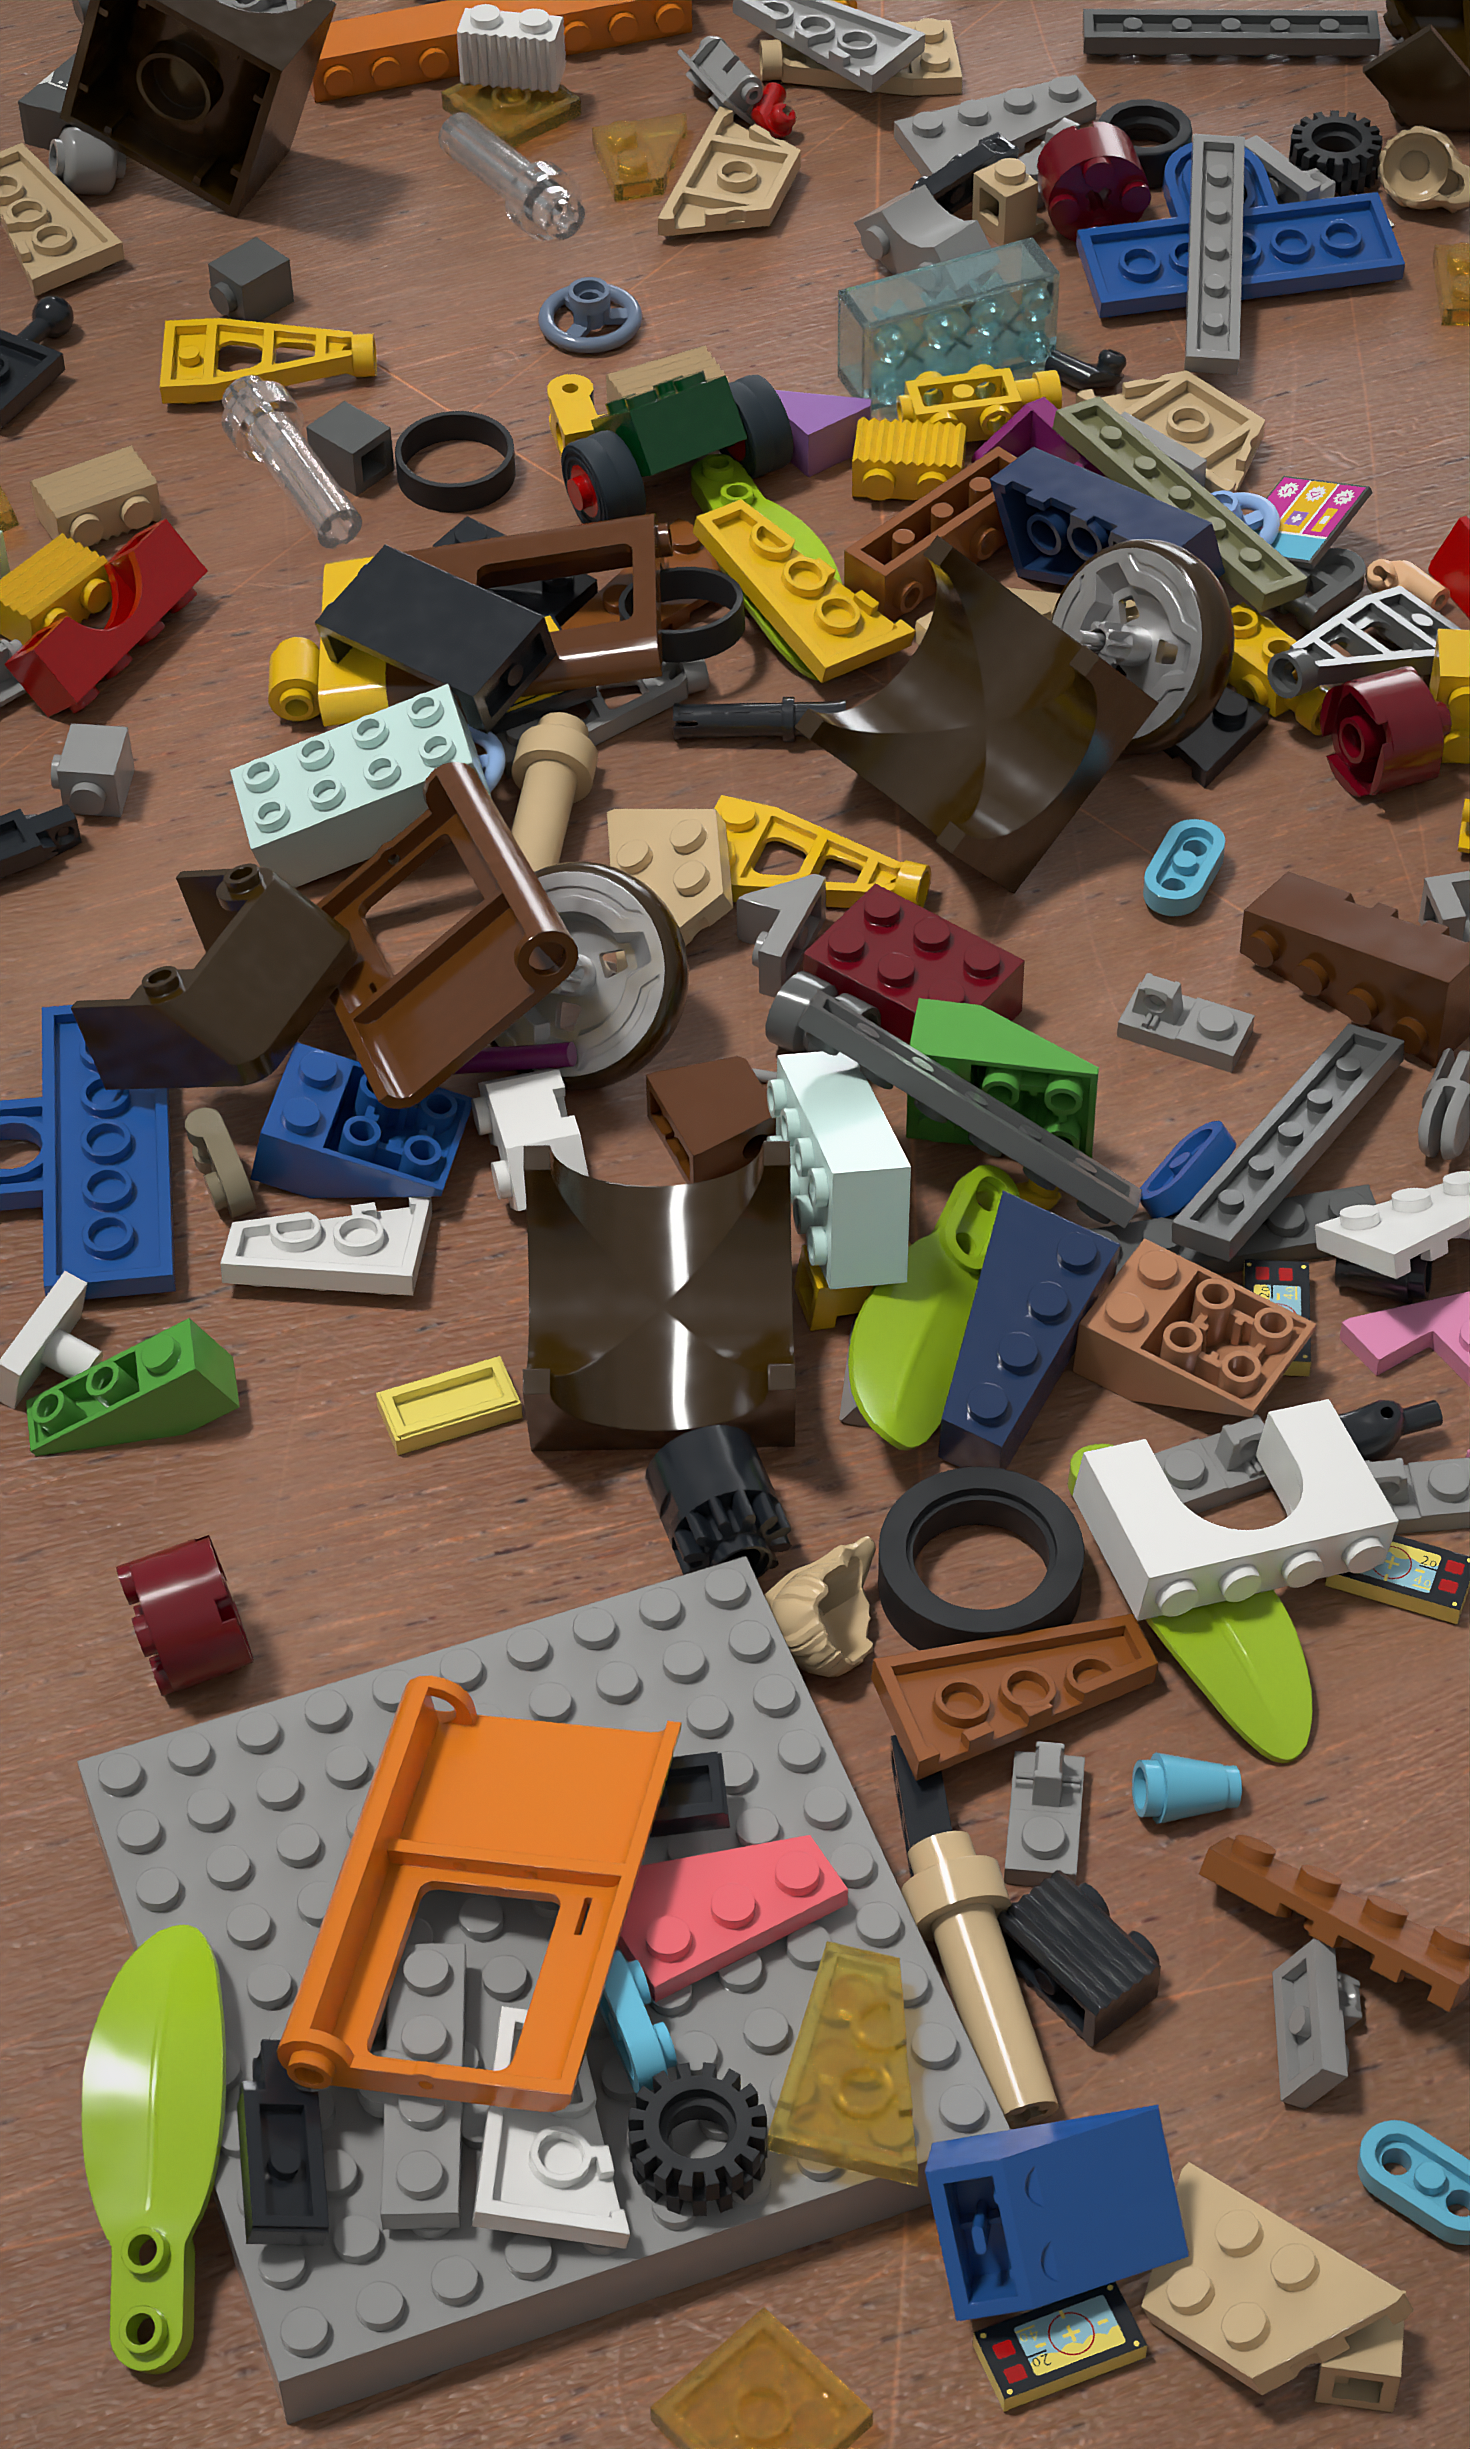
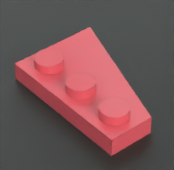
[618,1835,848,2003]

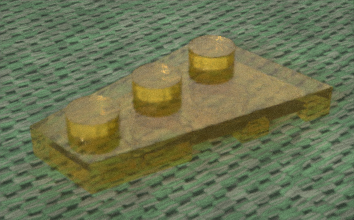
[768,1941,918,2187]

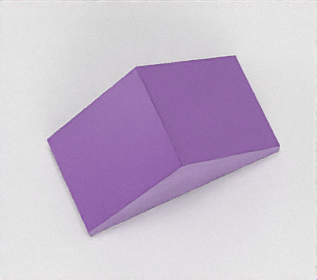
[775,390,872,478]

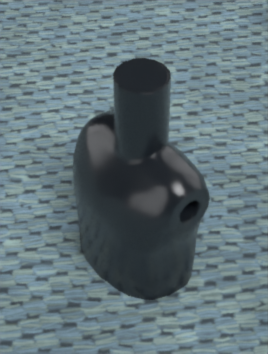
[1338,1400,1443,1462]

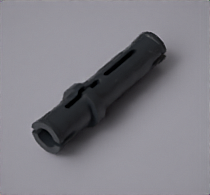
[673,697,847,742]

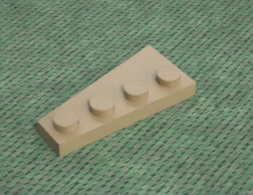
[0,143,125,296]

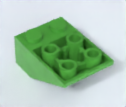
[906,998,1099,1158]

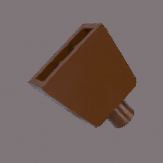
[646,1056,776,1184]

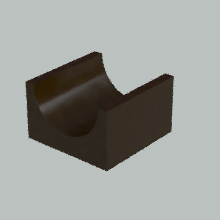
[59,0,337,218]

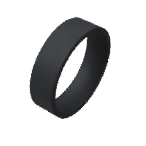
[395,411,516,513]
[618,567,745,663]

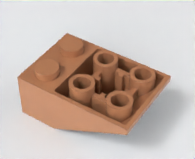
[1073,1238,1317,1417]

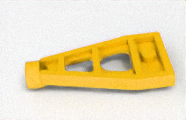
[159,318,377,404]
[714,795,931,908]

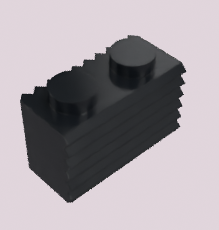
[997,1870,1161,2047]

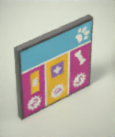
[1253,476,1373,569]

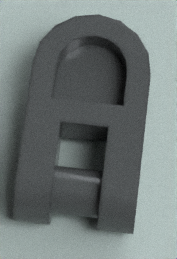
[1273,548,1366,632]

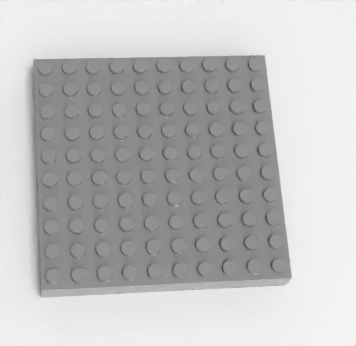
[77,1556,1011,2425]

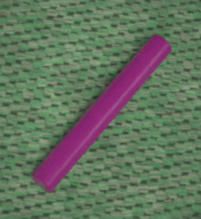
[453,1042,577,1075]

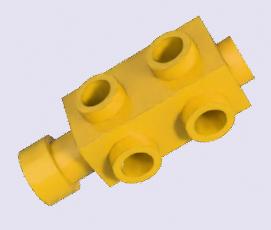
[896,364,1062,442]
[1228,602,1331,735]

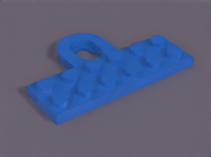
[1076,143,1405,318]
[0,1005,176,1300]

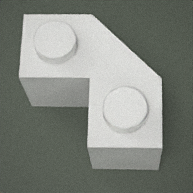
[471,1068,589,1211]

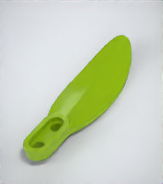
[691,454,842,680]
[848,1165,1020,1450]
[1068,1444,1312,1763]
[81,1925,226,2374]

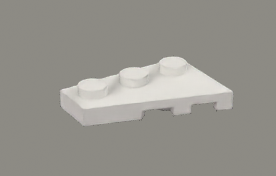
[220,1197,432,1296]
[472,2006,630,2249]

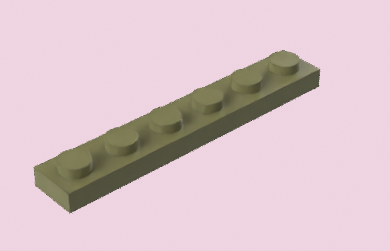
[1052,396,1308,612]

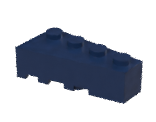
[989,447,1225,586]
[938,1190,1120,1470]

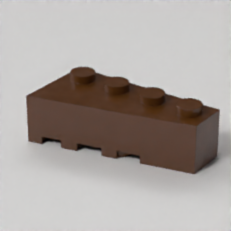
[1240,871,1470,1068]

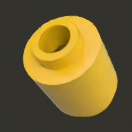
[268,637,321,721]

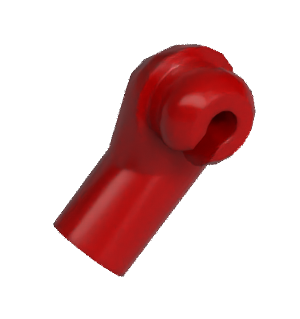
[750,82,796,139]

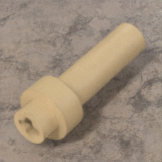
[511,712,598,872]
[901,1831,1059,2129]

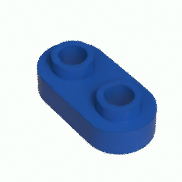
[1140,1121,1236,1219]

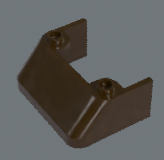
[1363,0,1470,132]
[71,863,358,1090]

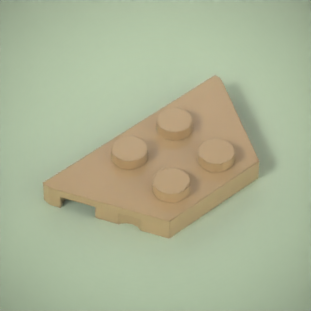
[658,106,801,236]
[1076,370,1265,493]
[607,809,733,973]
[1141,2162,1414,2395]

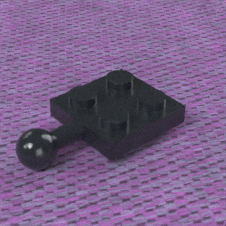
[0,295,74,428]

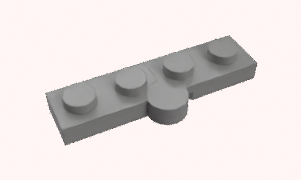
[357,1943,467,2229]

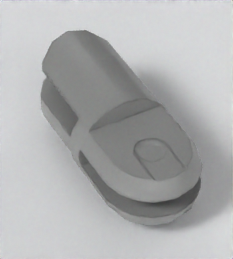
[1418,1048,1470,1160]

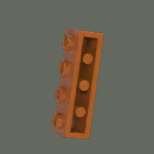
[844,446,1017,622]

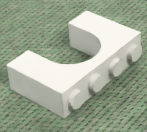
[1072,1399,1399,1621]

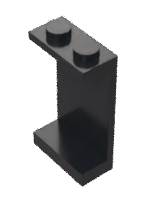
[315,544,557,734]

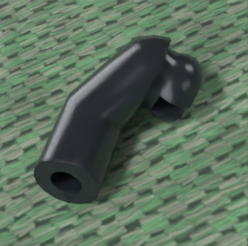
[1044,349,1127,390]

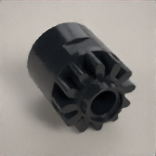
[645,1425,792,1579]

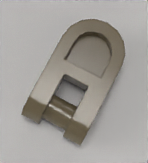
[185,1107,256,1218]

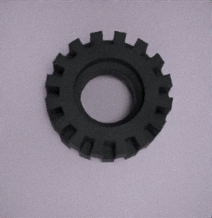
[1289,110,1383,197]
[628,2062,768,2216]

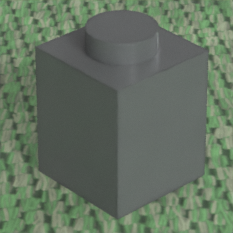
[208,237,294,322]
[306,401,395,497]

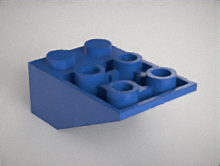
[250,1042,472,1198]
[925,2105,1189,2322]

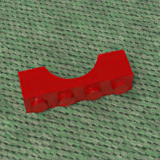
[4,519,208,717]

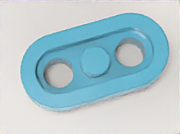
[1143,819,1225,916]
[599,1950,677,2094]
[1357,2120,1470,2245]

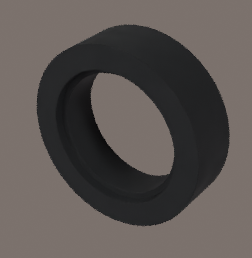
[878,1467,1084,1651]

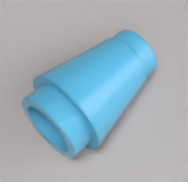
[1132,1752,1242,1824]

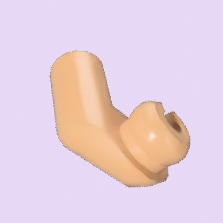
[1365,559,1450,612]

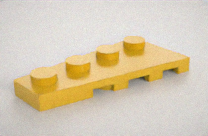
[693,499,916,683]

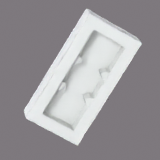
[0,1271,104,1409]

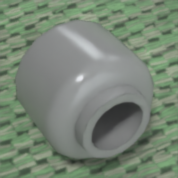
[49,127,126,195]

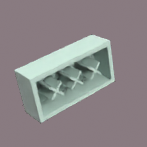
[230,684,492,888]
[767,1051,911,1290]

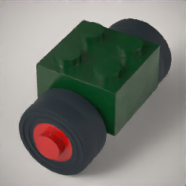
[561,370,794,524]

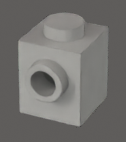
[51,723,135,817]

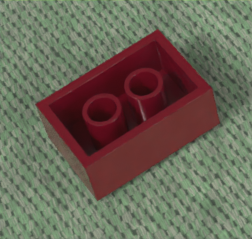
[803,883,1025,1045]

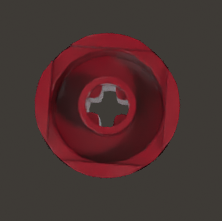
[1037,122,1151,242]
[1320,666,1452,797]
[116,1535,254,1696]

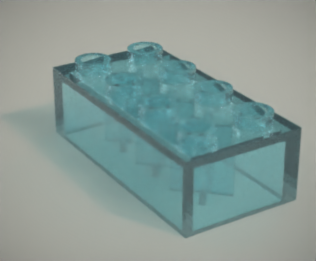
[838,237,1060,411]

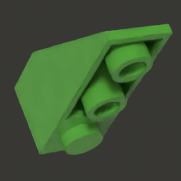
[26,1318,240,1456]

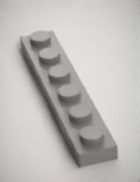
[1184,134,1245,375]

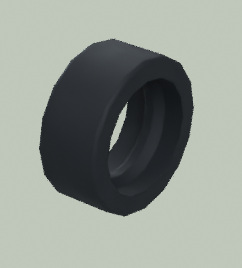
[1098,99,1193,187]

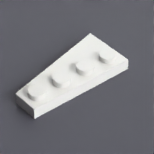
[1315,1171,1470,1279]

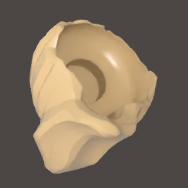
[1378,126,1470,213]
[764,1536,876,1677]

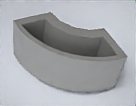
[854,185,1001,297]

